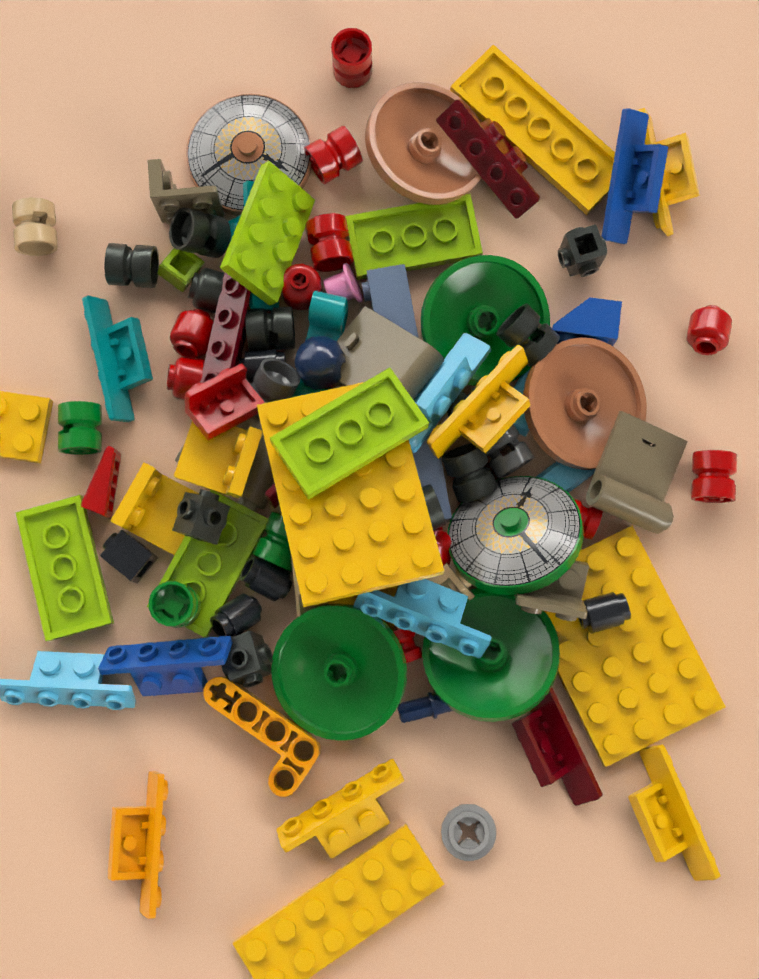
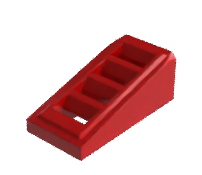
[80,446,121,520]

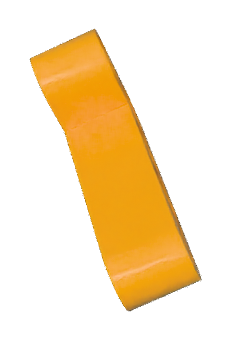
[203,677,320,797]

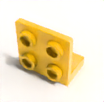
[174,421,262,499]
[111,462,199,555]

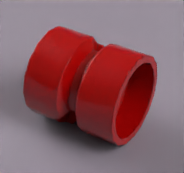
[331,28,372,88]
[304,125,363,185]
[305,213,354,272]
[691,450,737,503]

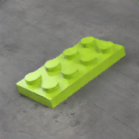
[220,161,315,306]
[345,194,483,280]
[270,367,429,500]
[147,490,268,638]
[15,495,114,641]

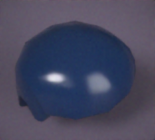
[294,336,346,390]

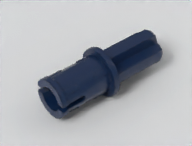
[397,692,453,723]

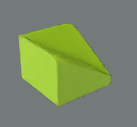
[157,248,205,292]

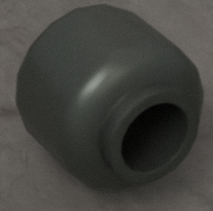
[188,268,224,314]

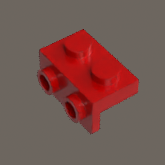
[185,363,265,441]

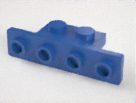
[601,108,668,244]
[98,636,233,697]

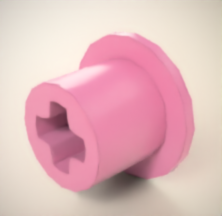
[324,263,363,303]

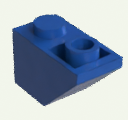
[552,297,622,346]

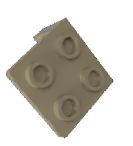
[148,159,224,224]
[514,560,589,621]

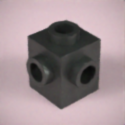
[558,224,607,277]
[172,489,230,545]
[221,631,273,687]

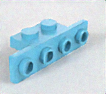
[409,333,491,453]
[353,579,492,658]
[0,651,136,710]

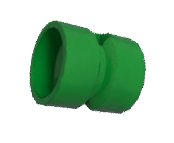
[58,401,102,455]
[252,512,292,572]
[149,581,201,628]

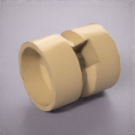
[12,197,58,256]

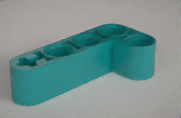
[293,291,348,397]

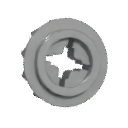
[441,804,496,861]

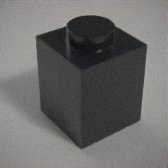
[100,530,159,583]

